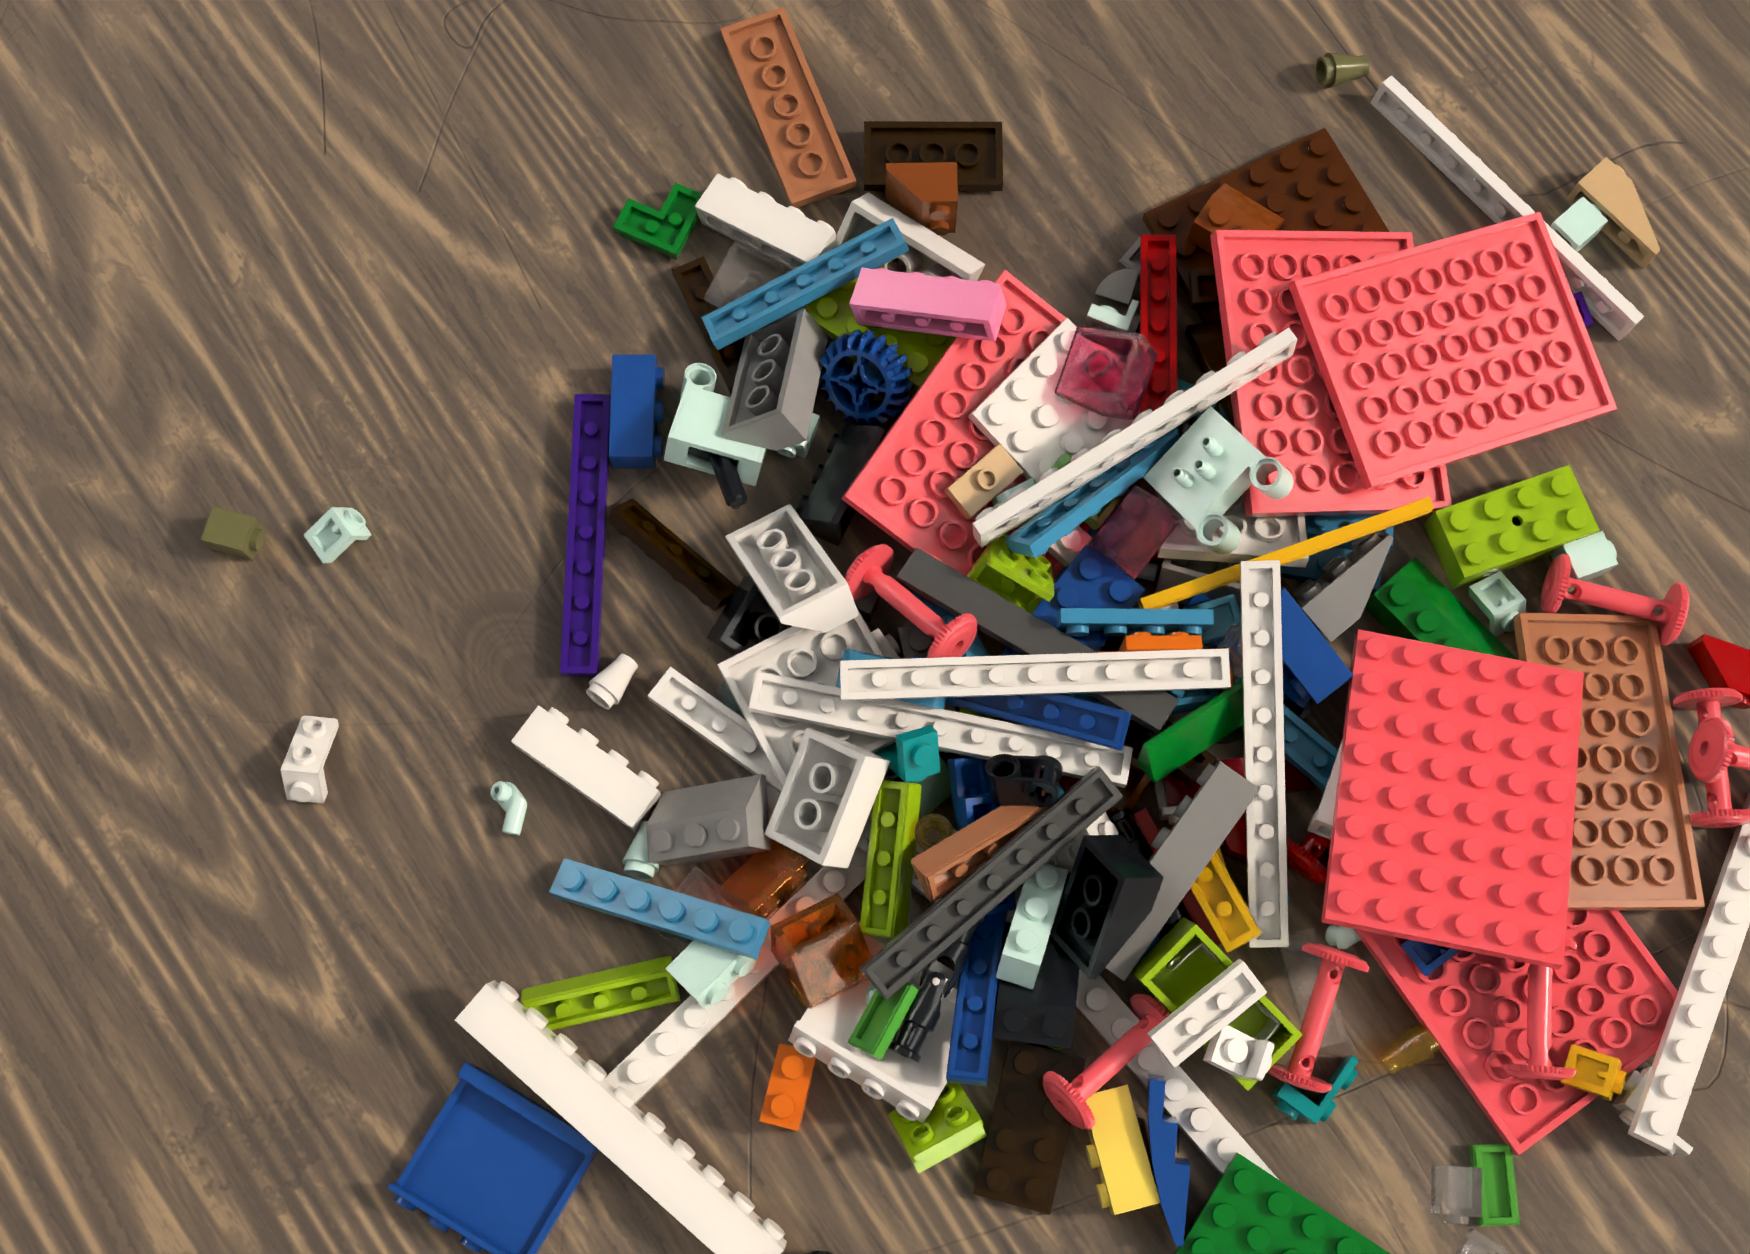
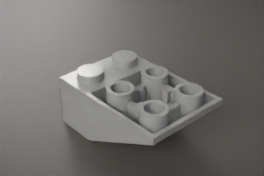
[1294,531,1394,642]

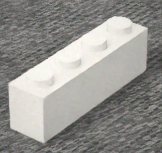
[695,173,839,270]
[511,705,662,833]

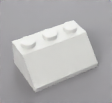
[764,728,890,868]

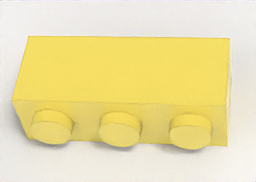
[1080,1084,1160,1215]

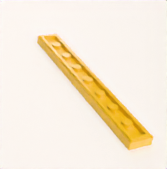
[1137,496,1434,609]

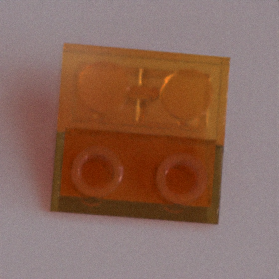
[720,839,809,920]
[771,893,871,1009]

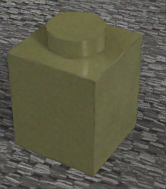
[200,506,265,561]

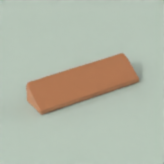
[911,790,1047,903]

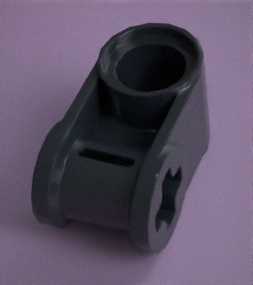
[985,754,1063,807]

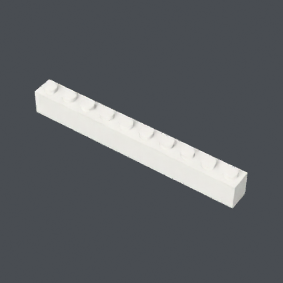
[455,980,787,1254]

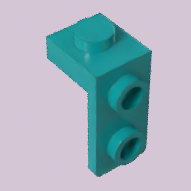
[875,725,940,783]
[1270,1055,1359,1125]

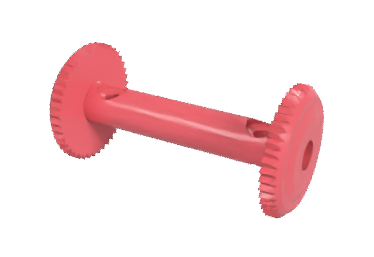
[844,544,977,658]
[1540,554,1690,646]
[1672,688,1750,828]
[1688,717,1750,783]
[1503,937,1577,1080]
[1267,942,1369,1093]
[1043,993,1171,1129]

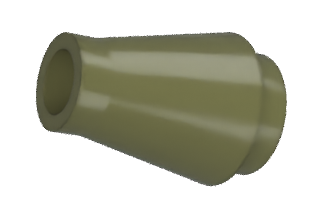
[1315,53,1369,88]

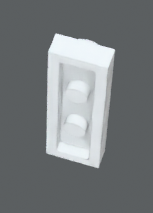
[1147,959,1267,1068]

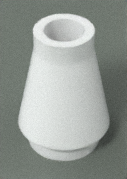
[586,653,638,710]

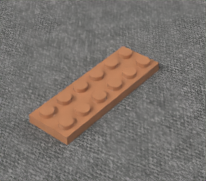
[720,7,857,208]

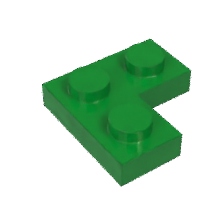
[613,183,703,260]

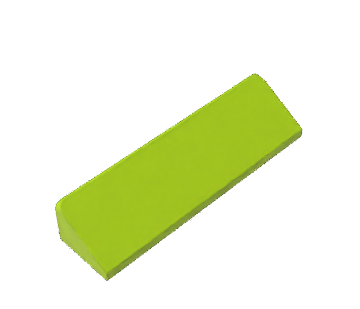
[859,780,922,938]
[521,956,681,1031]

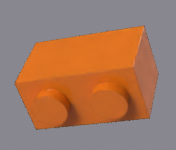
[759,1043,817,1132]

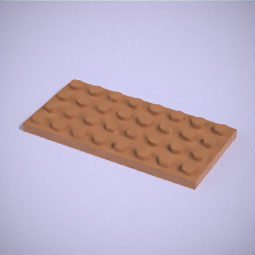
[1513,613,1705,911]

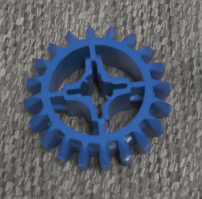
[819,329,914,426]

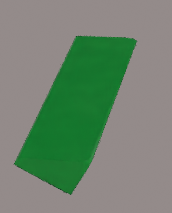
[1137,680,1243,782]

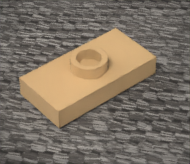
[944,443,1024,519]

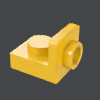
[1560,1044,1627,1101]

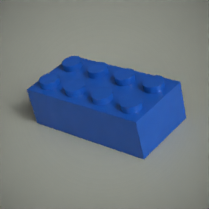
[1000,545,1145,656]

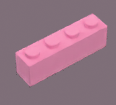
[849,268,1007,342]

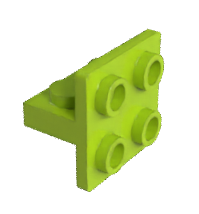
[967,534,1054,614]
[888,1082,987,1174]

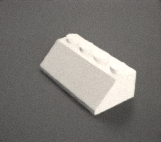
[836,192,986,281]
[725,504,859,633]

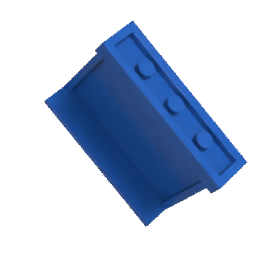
[388,1062,599,1254]

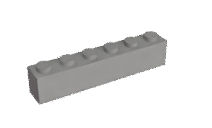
[1105,761,1260,981]

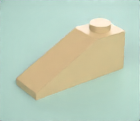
[1566,157,1660,269]

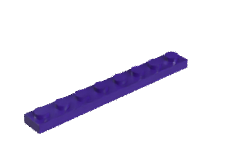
[560,394,611,677]

